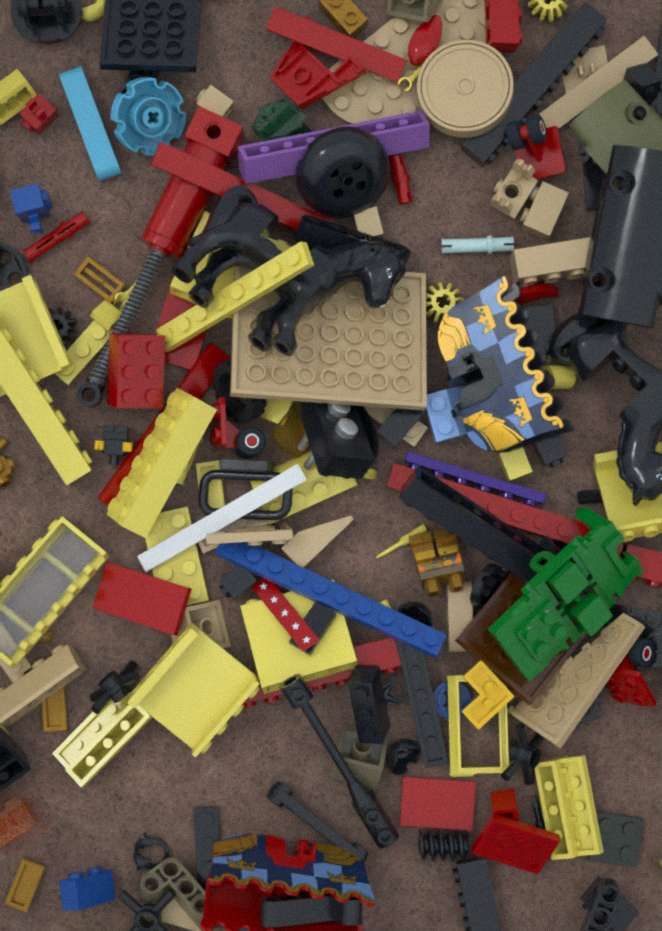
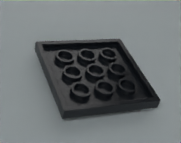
[99,0,201,73]

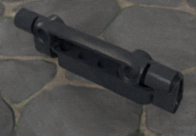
[578,145,662,328]

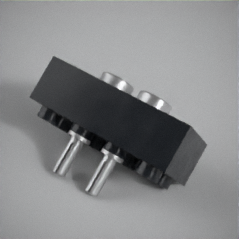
[295,401,379,479]

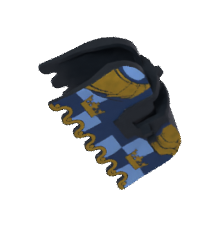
[438,276,574,453]

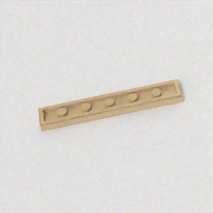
[539,36,658,129]

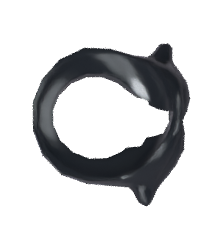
[133,833,169,871]

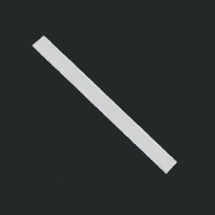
[137,464,307,572]

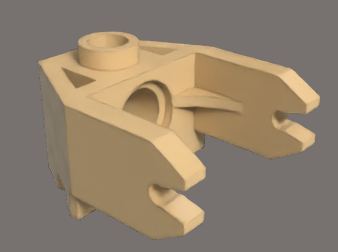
[489,159,538,219]

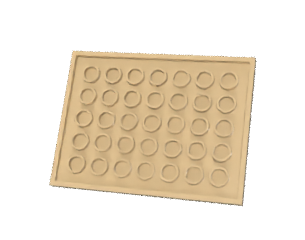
[230,265,427,410]

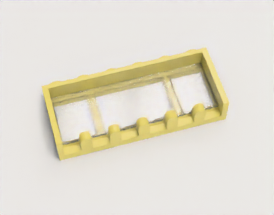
[0,516,109,669]

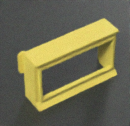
[446,674,509,777]

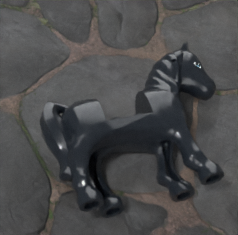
[171,185,410,356]
[548,302,662,506]

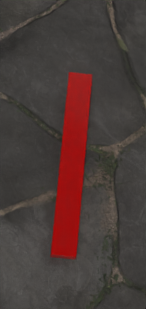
[150,142,334,231]
[97,342,230,506]

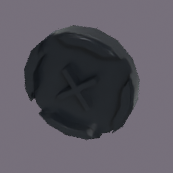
[470,563,506,610]

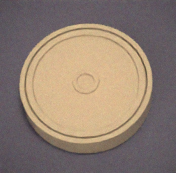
[417,39,514,138]

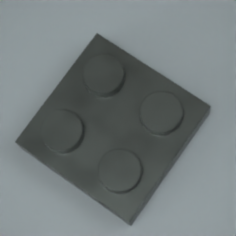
[588,811,644,868]

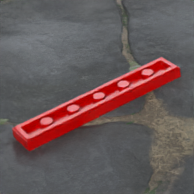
[266,6,407,83]

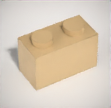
[520,181,569,240]

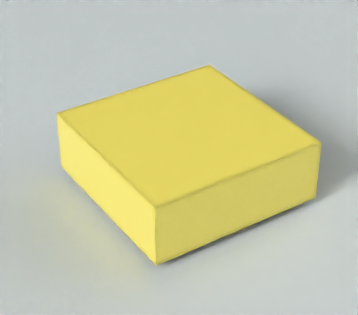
[90,300,122,331]

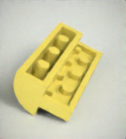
[250,451,357,525]
[52,692,152,788]
[534,755,604,860]

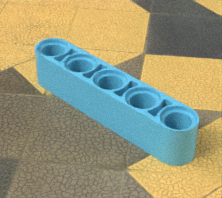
[59,66,122,182]

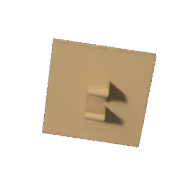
[562,45,608,93]

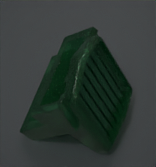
[250,96,312,141]

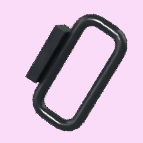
[198,459,293,520]

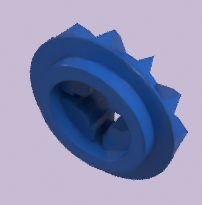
[433,681,471,719]

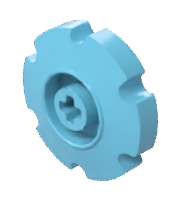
[111,77,186,156]

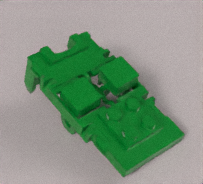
[488,507,644,682]

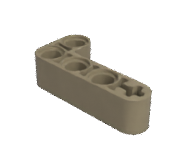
[140,858,225,931]

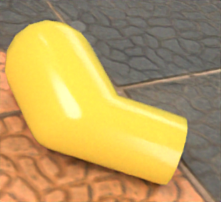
[81,0,105,22]

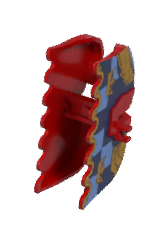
[200,833,376,931]

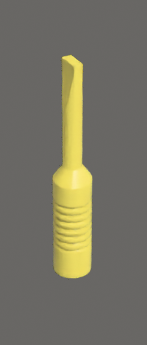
[376,524,428,559]

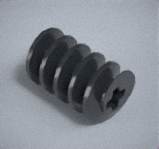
[418,829,469,862]

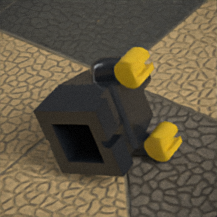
[94,425,133,465]

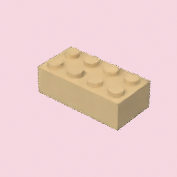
[509,237,598,288]

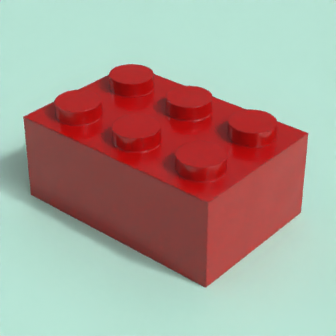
[107,333,165,408]

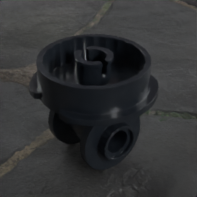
[10,0,82,44]

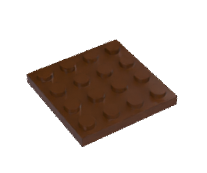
[455,572,587,705]

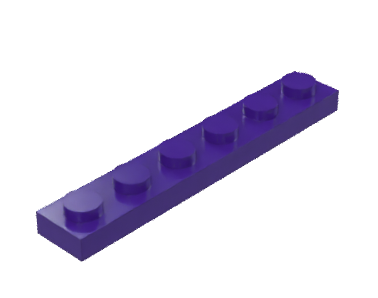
[404,452,547,507]

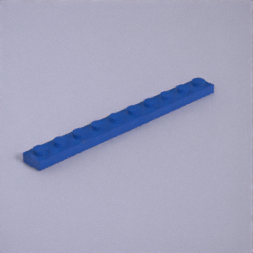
[215,532,447,659]

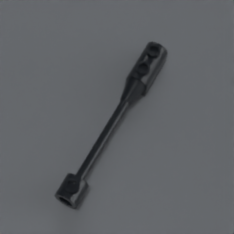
[279,674,399,849]

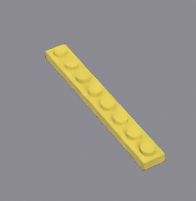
[156,242,314,352]

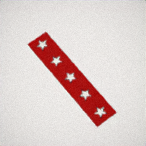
[251,578,319,652]

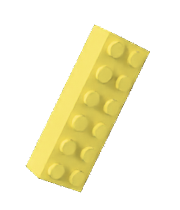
[107,388,217,538]

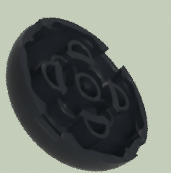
[295,126,390,219]

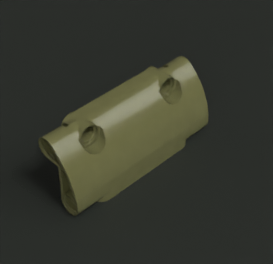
[569,80,662,187]

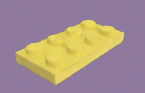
[145,506,209,605]

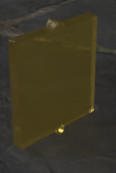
[270,402,309,459]

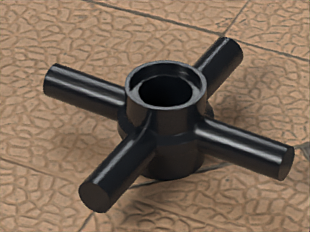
[90,660,140,714]
[501,723,545,785]
[118,889,176,931]

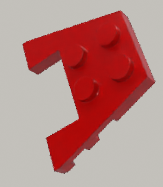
[270,15,367,109]

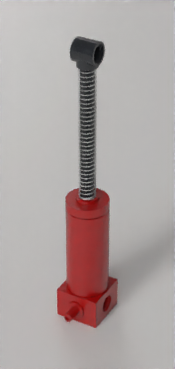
[76,106,245,408]

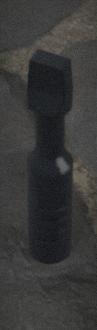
[532,795,546,830]

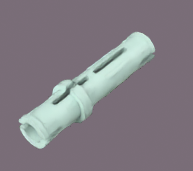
[441,235,514,254]

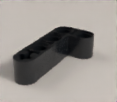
[260,892,362,928]

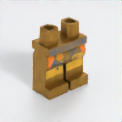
[409,528,465,598]

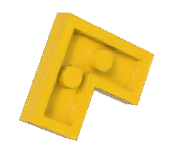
[461,661,515,730]

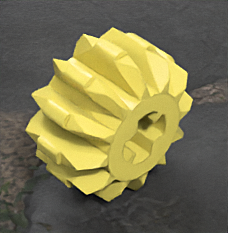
[528,0,568,22]
[426,282,463,322]

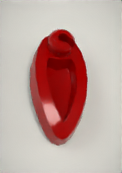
[408,15,442,66]
[509,283,559,303]

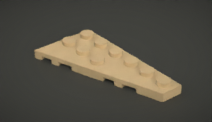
[507,613,645,749]

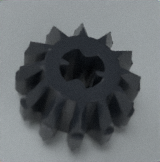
[48,307,78,347]

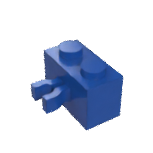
[10,183,53,234]
[59,866,116,911]

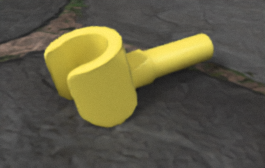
[398,64,423,93]
[113,282,136,311]

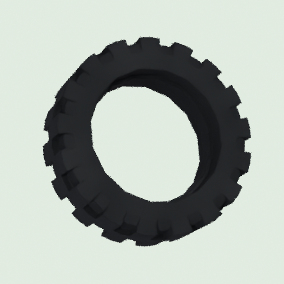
[212,359,267,424]

